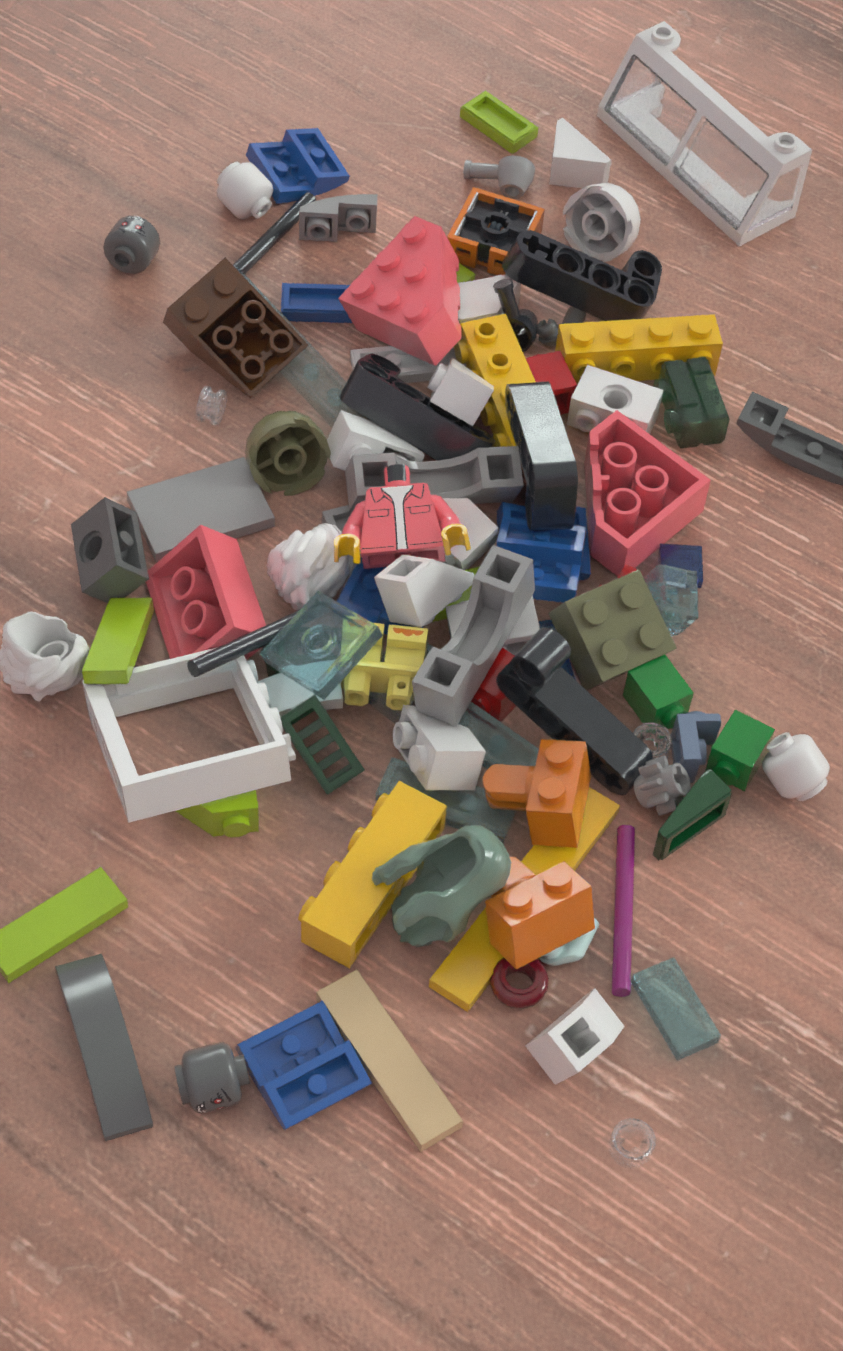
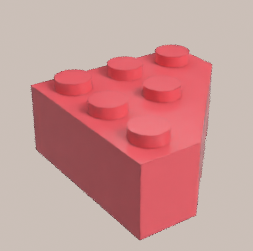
[338,216,462,366]
[584,410,711,576]

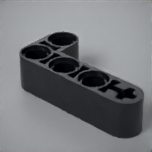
[502,230,662,321]
[339,353,495,461]
[505,381,578,531]
[496,628,654,795]

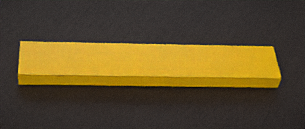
[429,787,620,1012]

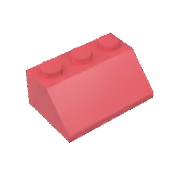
[146,524,266,660]

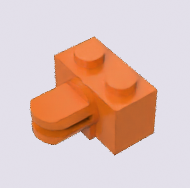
[483,739,591,848]
[485,857,595,969]

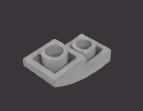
[299,194,378,242]

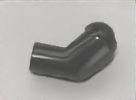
[537,306,586,347]

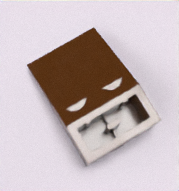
[163,257,308,398]

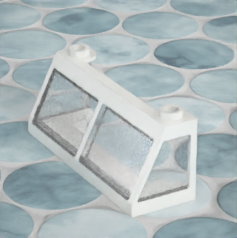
[597,21,812,246]

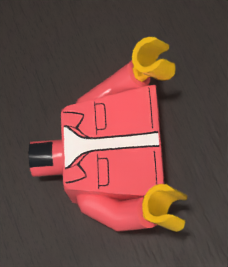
[334,464,471,569]

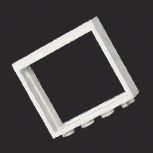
[82,647,296,823]

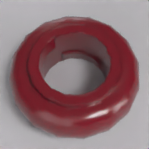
[490,957,549,1009]

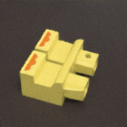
[340,620,428,711]

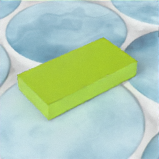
[460,90,539,154]

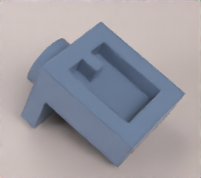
[670,711,722,783]

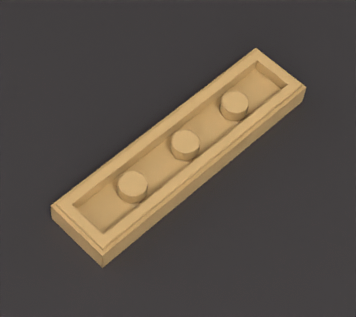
[316,969,463,1152]

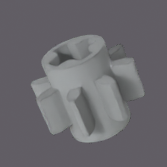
[634,755,691,816]

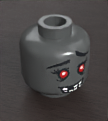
[103,215,160,274]
[175,1042,250,1113]

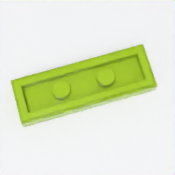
[82,598,154,684]
[0,867,128,983]

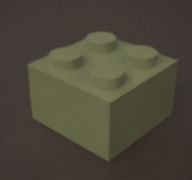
[548,569,677,691]

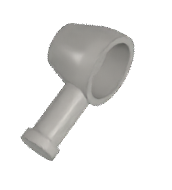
[463,155,535,199]

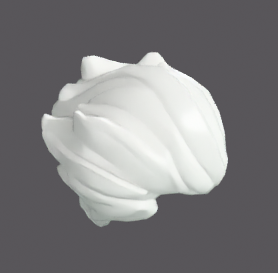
[266,523,350,611]
[0,611,90,702]

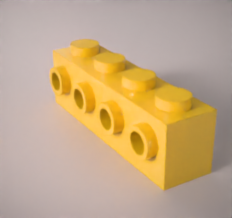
[454,314,536,447]
[555,314,723,385]
[298,781,447,969]

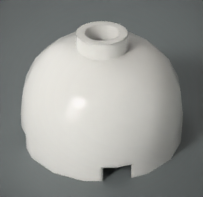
[563,182,641,262]

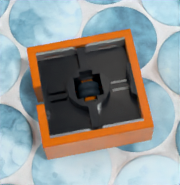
[447,187,545,275]

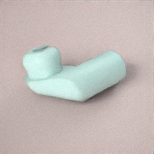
[539,918,599,966]

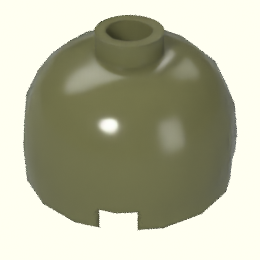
[245,411,331,496]

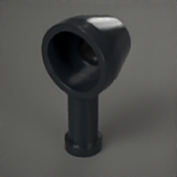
[493,279,538,352]

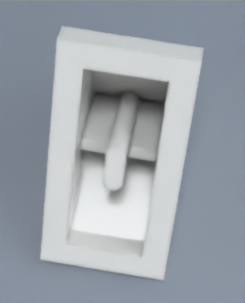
[549,118,611,188]

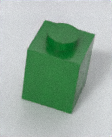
[622,654,694,734]
[705,710,775,792]

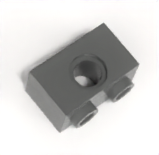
[71,497,149,603]

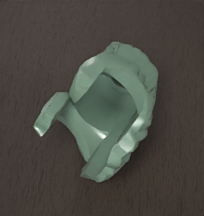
[372,825,511,948]

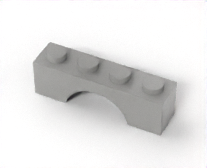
[345,446,524,511]
[412,545,535,726]

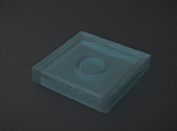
[260,591,383,700]

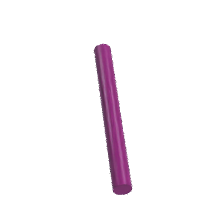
[612,825,635,997]

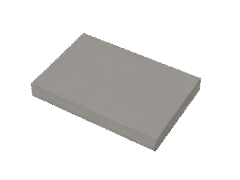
[127,457,275,563]

